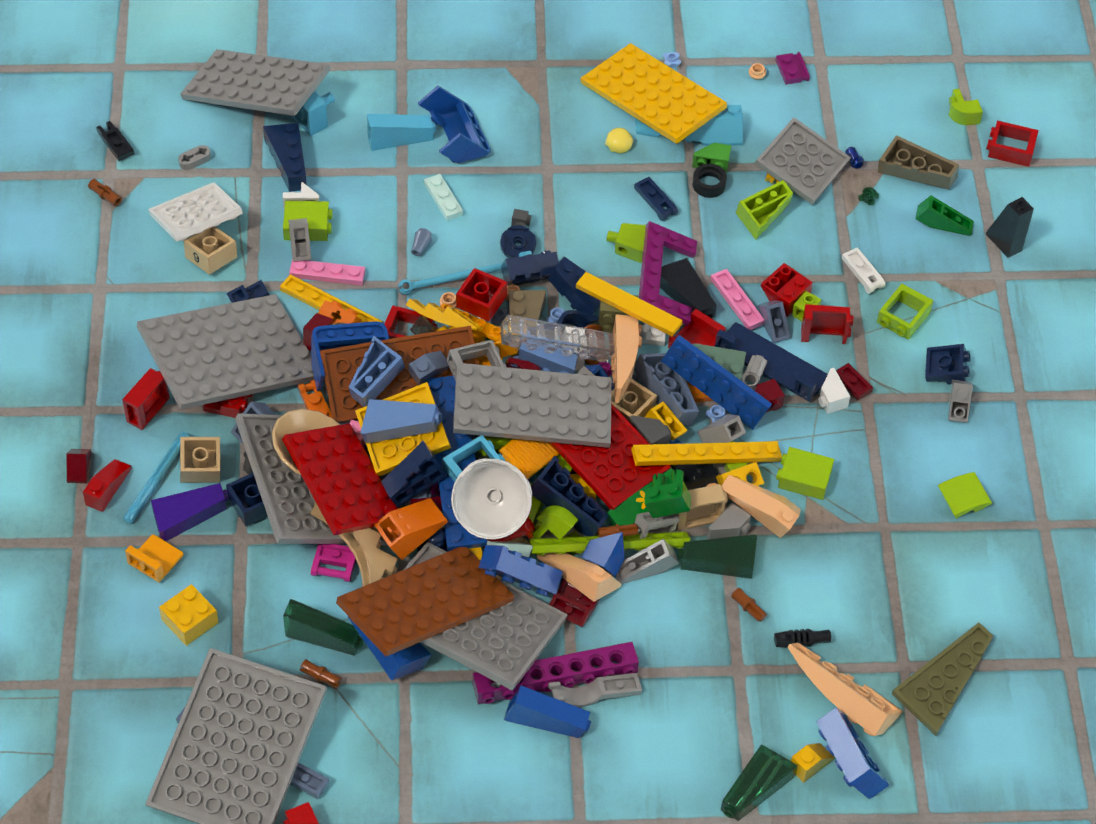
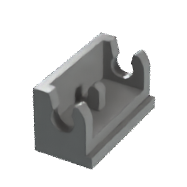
[634,512,680,539]

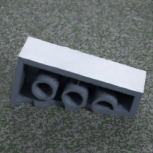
[634,353,699,427]

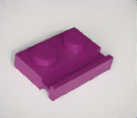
[775,52,810,85]

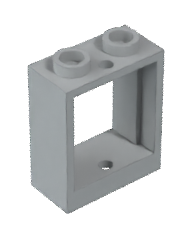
[447,340,506,381]

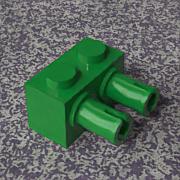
[644,470,691,518]

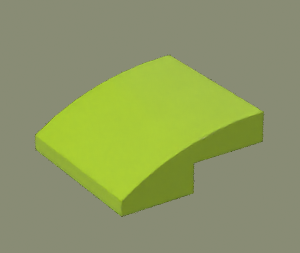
[938,472,992,519]

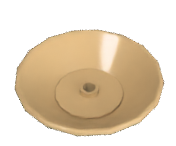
[272,409,340,475]

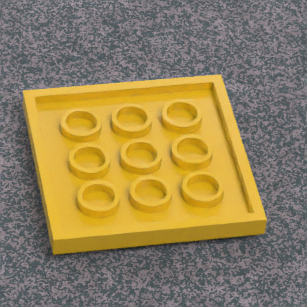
[355,382,451,476]

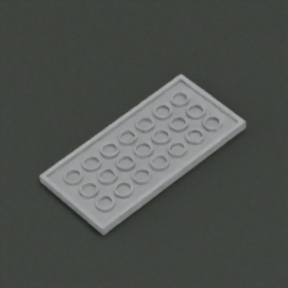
[180,49,331,116]
[453,363,612,448]
[235,414,346,544]

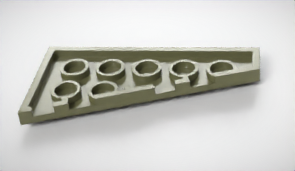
[892,622,993,736]

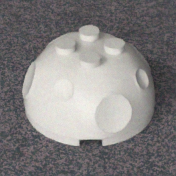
[451,458,532,539]

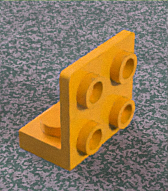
[125,534,184,583]

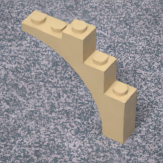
[310,502,398,587]

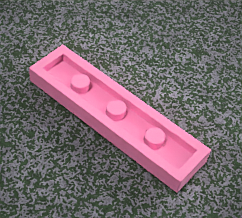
[289,259,365,286]
[710,269,765,330]

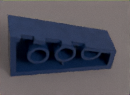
[263,123,307,192]
[531,456,609,536]

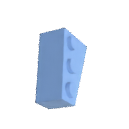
[517,331,578,374]
[349,336,405,407]

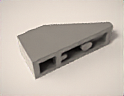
[616,539,679,584]

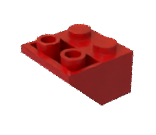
[760,263,813,317]

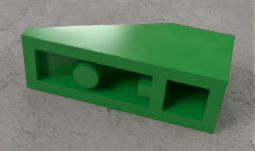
[915,195,974,236]

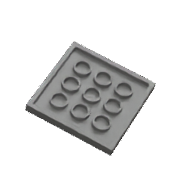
[755,118,851,205]

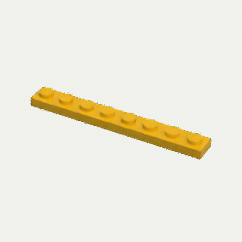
[631,441,782,466]

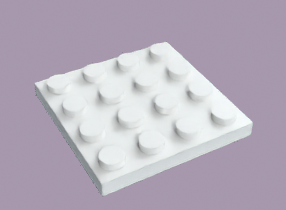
[148,182,243,242]

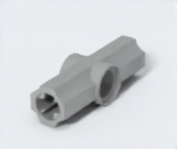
[741,355,767,391]

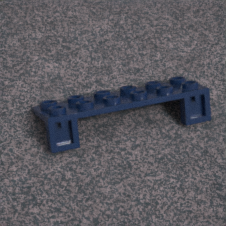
[715,322,828,402]

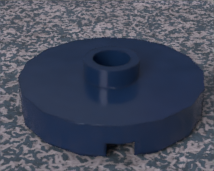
[500,225,537,258]

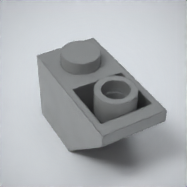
[948,380,973,423]
[697,414,746,443]

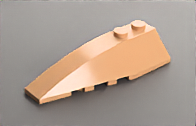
[611,314,642,403]
[788,642,903,736]

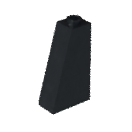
[986,197,1034,258]
[660,258,717,319]

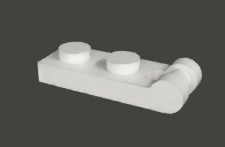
[842,247,886,294]

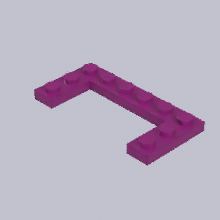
[639,221,697,326]

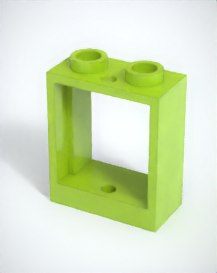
[877,283,934,340]

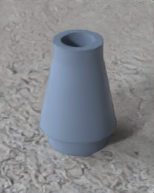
[411,228,432,256]

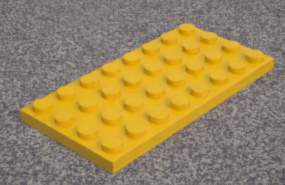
[580,43,727,144]

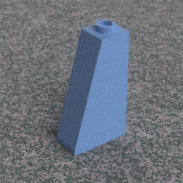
[360,399,442,443]

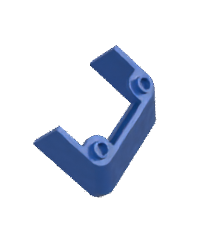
[418,86,491,163]
[311,321,389,391]

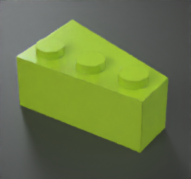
[736,180,793,240]

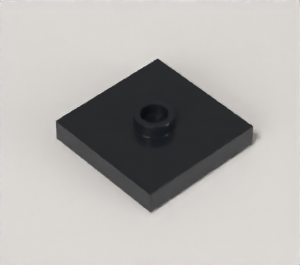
[675,464,719,490]

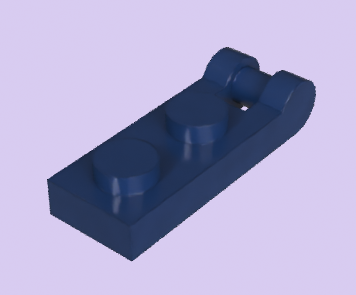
[634,177,678,221]

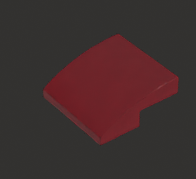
[549,579,600,628]

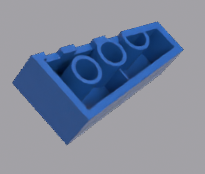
[348,617,432,681]

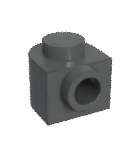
[511,209,532,227]

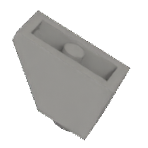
[707,503,751,541]

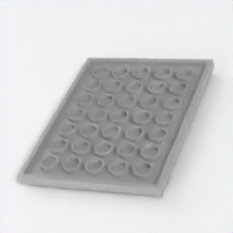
[136,294,314,410]
[403,542,568,691]
[145,648,328,824]

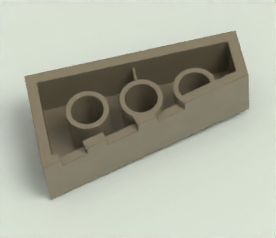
[878,135,959,190]
[509,290,546,358]

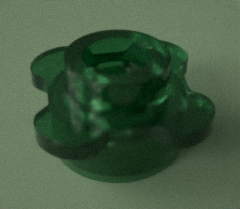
[858,187,879,205]

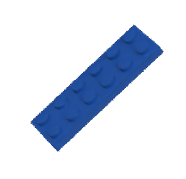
[661,335,772,430]

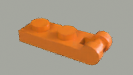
[297,380,332,418]

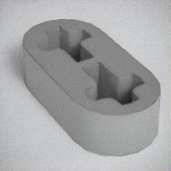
[178,145,211,170]

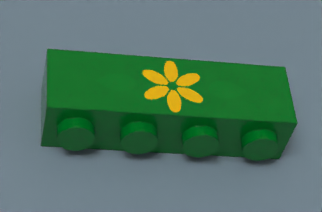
[607,468,676,526]

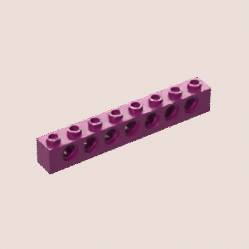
[472,641,639,704]

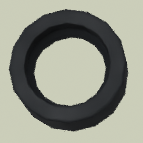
[692,164,727,198]

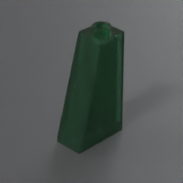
[678,534,757,579]
[283,599,364,656]
[721,744,798,821]

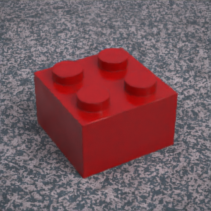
[456,268,507,322]

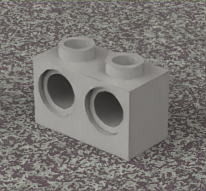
[288,218,311,261]

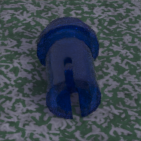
[845,147,864,169]

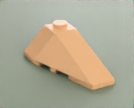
[721,475,801,538]
[537,552,621,602]

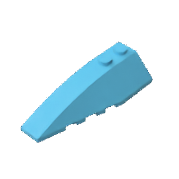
[635,105,743,146]

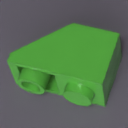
[692,143,731,173]

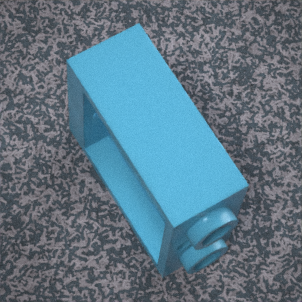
[443,435,505,482]

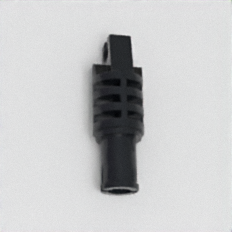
[774,628,831,647]

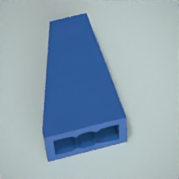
[504,686,591,738]

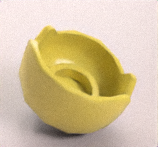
[605,128,633,154]

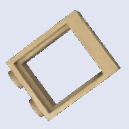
[676,484,728,531]

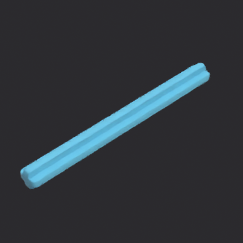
[123,431,190,524]

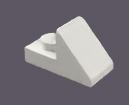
[283,182,319,208]

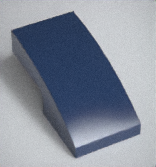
[226,280,270,303]

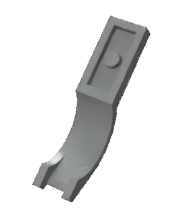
[548,673,642,708]

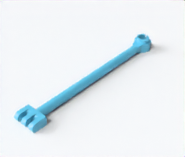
[398,251,532,295]

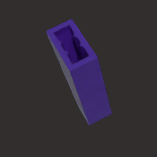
[151,483,229,541]

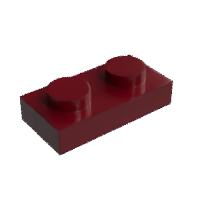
[836,363,873,400]

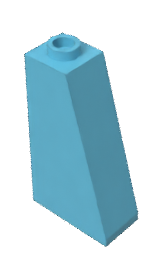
[367,114,436,151]

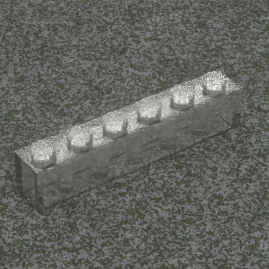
[500,315,615,362]

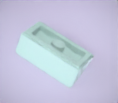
[487,541,533,557]

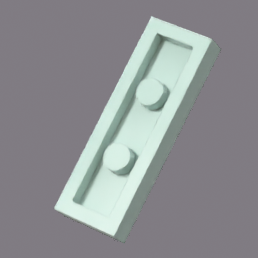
[424,174,463,221]

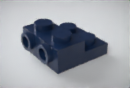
[925,344,971,384]

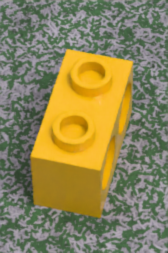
[716,462,765,486]

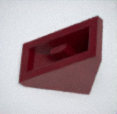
[303,313,334,351]
[66,449,91,483]

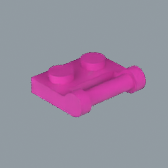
[311,544,356,582]

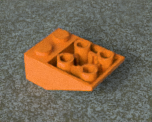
[374,498,448,560]

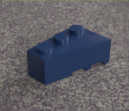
[548,256,600,315]
[381,441,448,507]

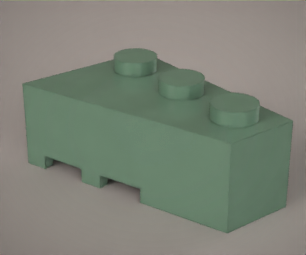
[693,343,746,380]

